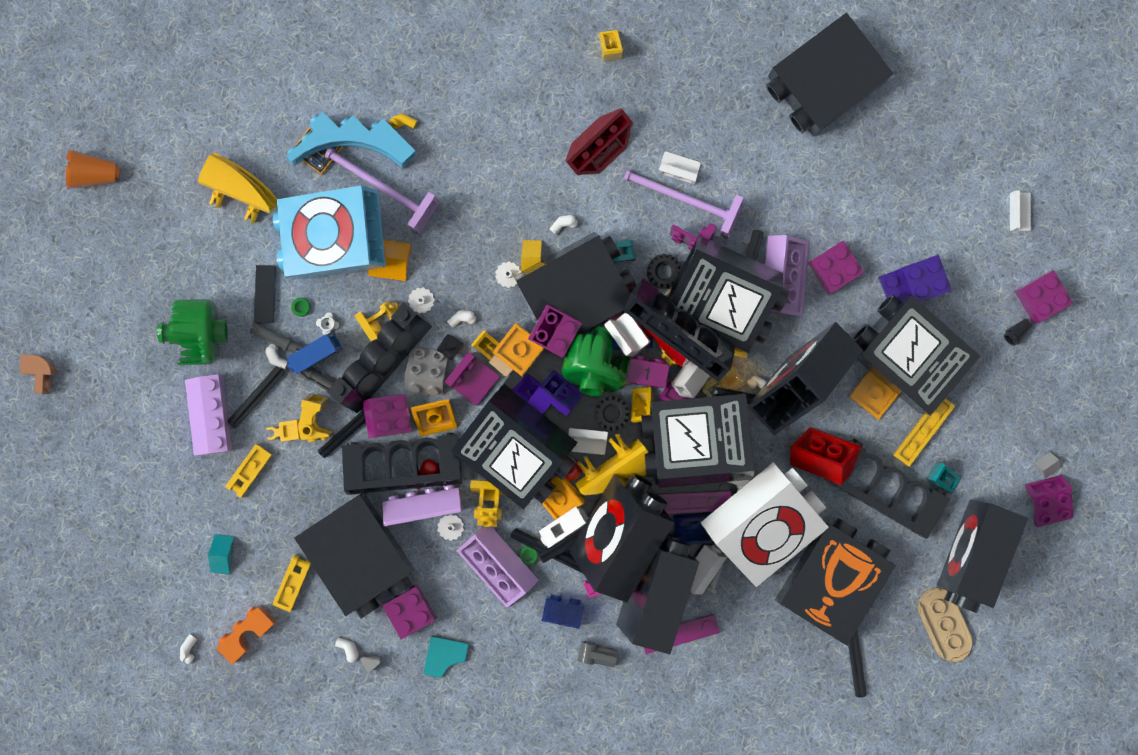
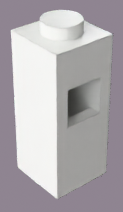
[671,361,710,398]
[539,507,589,548]
[691,544,727,594]

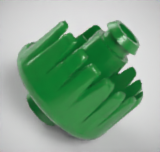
[157,299,228,365]
[562,327,631,396]

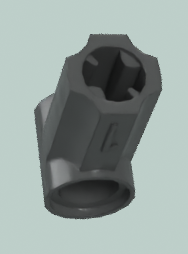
[577,641,618,668]

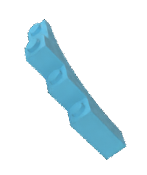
[286,112,416,168]

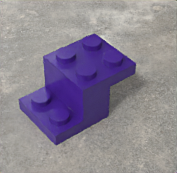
[878,254,952,302]
[512,370,584,416]

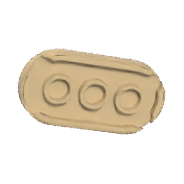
[918,588,973,662]

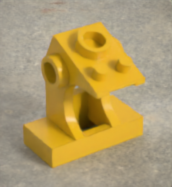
[354,301,401,341]
[298,393,333,442]
[470,480,505,527]

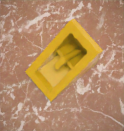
[599,30,623,62]
[521,240,542,272]
[471,330,499,360]

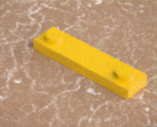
[893,398,955,467]

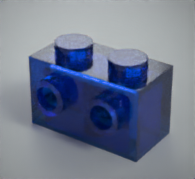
[541,594,584,629]

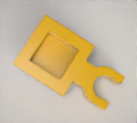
[266,420,301,442]

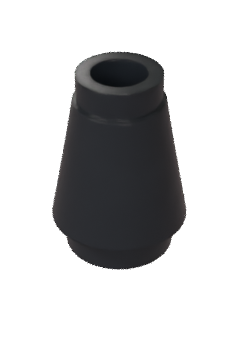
[1004,319,1033,346]

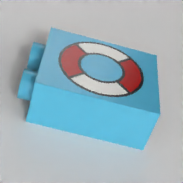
[273,186,386,279]

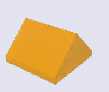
[368,240,411,281]
[411,399,457,437]

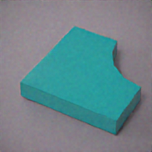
[423,636,469,678]

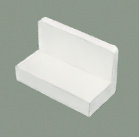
[658,152,701,184]
[1010,190,1031,231]
[605,313,650,356]
[568,428,608,455]

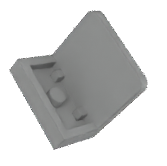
[404,347,448,395]

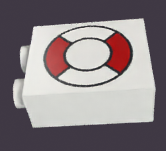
[701,462,829,587]

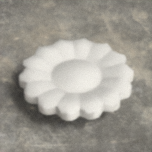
[495,261,521,288]
[408,287,435,314]
[438,514,464,541]

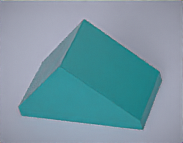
[926,463,961,494]
[208,534,234,575]

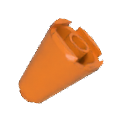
[66,150,120,189]

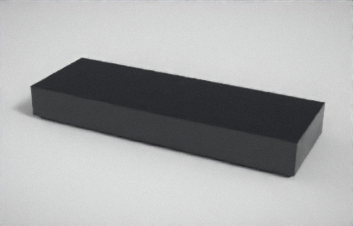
[254,265,276,323]

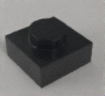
[437,334,464,360]

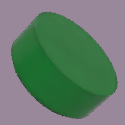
[291,298,311,317]
[519,546,538,565]

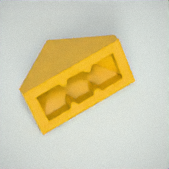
[631,387,654,422]

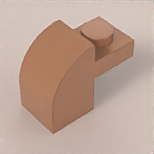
[20,355,57,394]

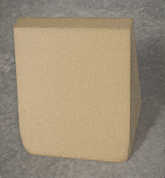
[489,355,513,377]

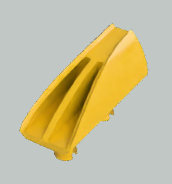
[198,152,278,223]
[575,434,648,495]

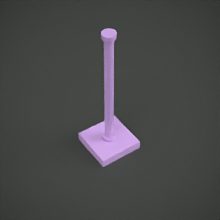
[325,147,440,234]
[624,169,743,239]

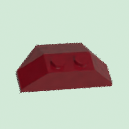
[565,108,633,175]

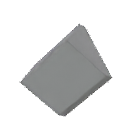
[1034,452,1061,478]
[360,654,382,673]

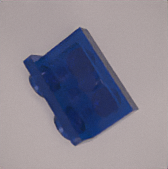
[674,513,715,545]

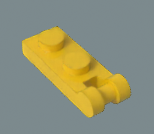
[226,444,273,498]
[272,554,311,612]

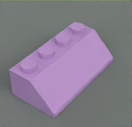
[765,235,810,317]
[185,374,233,456]
[382,484,464,526]
[456,526,539,608]

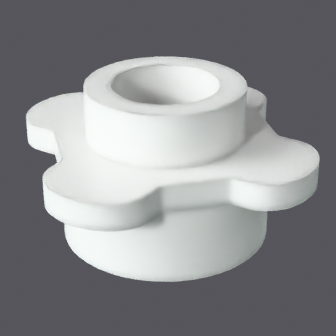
[316,313,339,335]

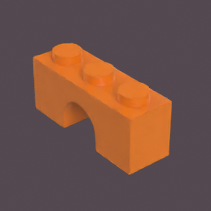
[216,605,277,665]

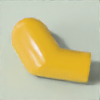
[388,113,418,129]

